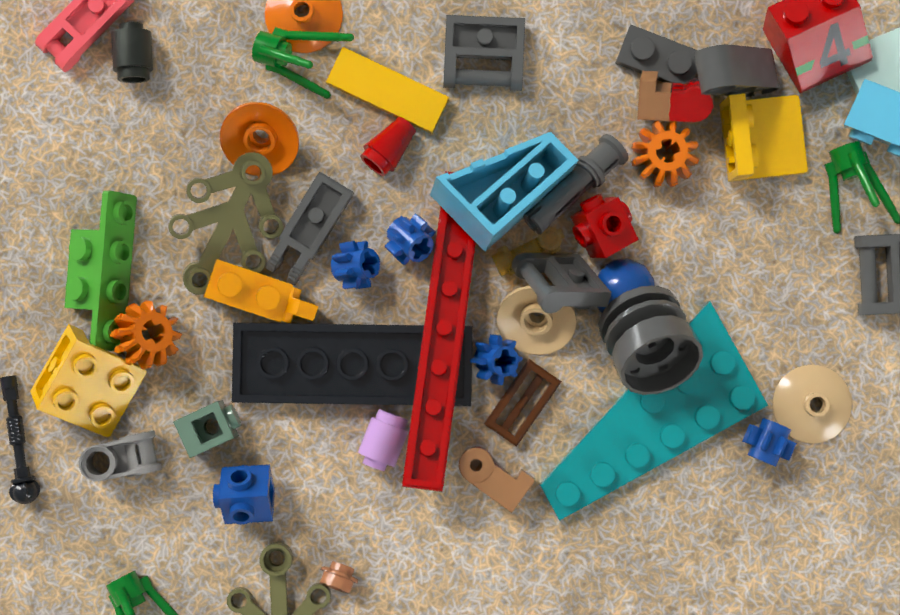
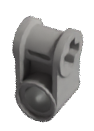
[79,430,162,481]

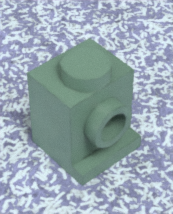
[173,400,242,458]

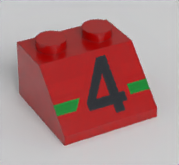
[763,0,873,93]

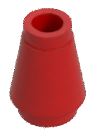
[360,117,416,176]

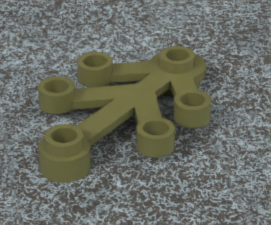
[168,152,283,295]
[227,542,331,615]

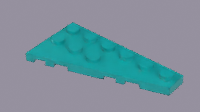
[540,301,768,521]

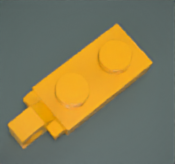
[203,259,319,323]

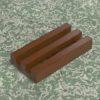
[484,359,562,447]

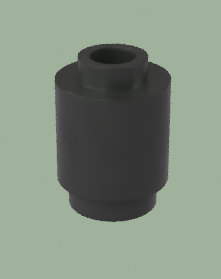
[111,22,153,83]

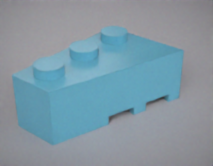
[844,79,900,157]

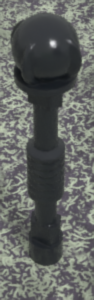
[0,375,40,504]

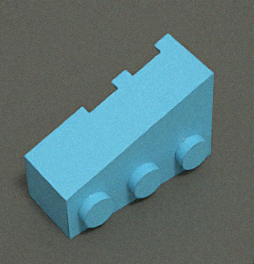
[430,132,579,252]

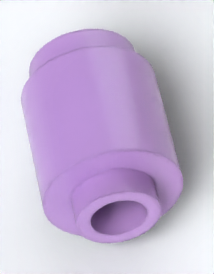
[358,409,409,471]

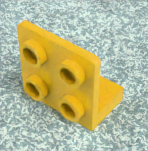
[719,93,808,182]
[30,324,147,437]

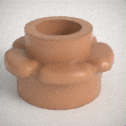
[320,561,358,594]

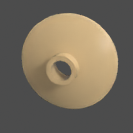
[496,286,576,355]
[773,365,852,444]

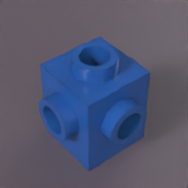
[213,464,275,525]

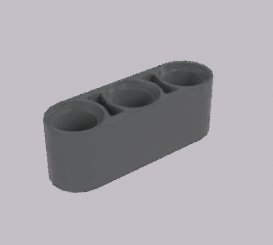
[694,44,779,97]

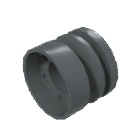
[598,286,703,395]

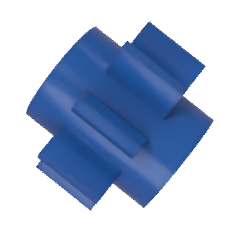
[385,213,436,265]
[331,241,380,289]
[470,334,523,385]
[742,418,797,467]

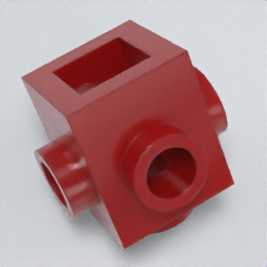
[570,194,639,258]

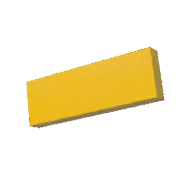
[326,47,449,134]

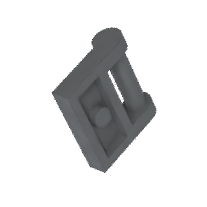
[443,15,525,91]
[854,234,900,316]
[512,253,612,314]

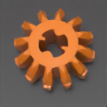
[631,120,699,187]
[110,300,182,370]

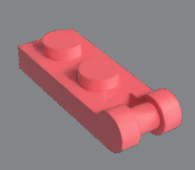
[35,0,135,72]

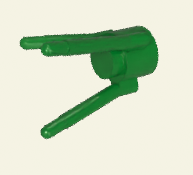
[252,27,354,99]
[824,141,900,234]
[106,571,178,615]

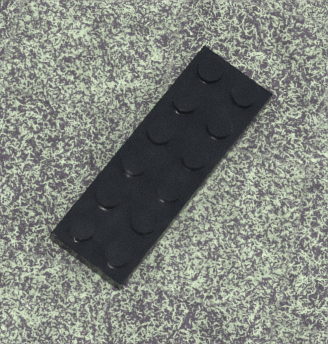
[232,323,473,406]

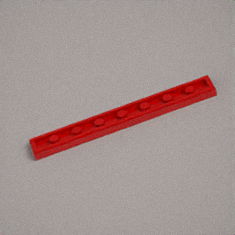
[402,171,476,492]

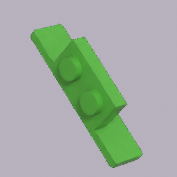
[64,191,137,351]

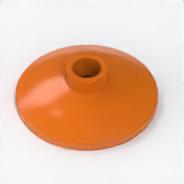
[265,0,343,53]
[220,102,299,176]

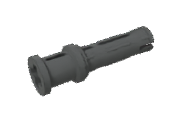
[523,134,629,235]

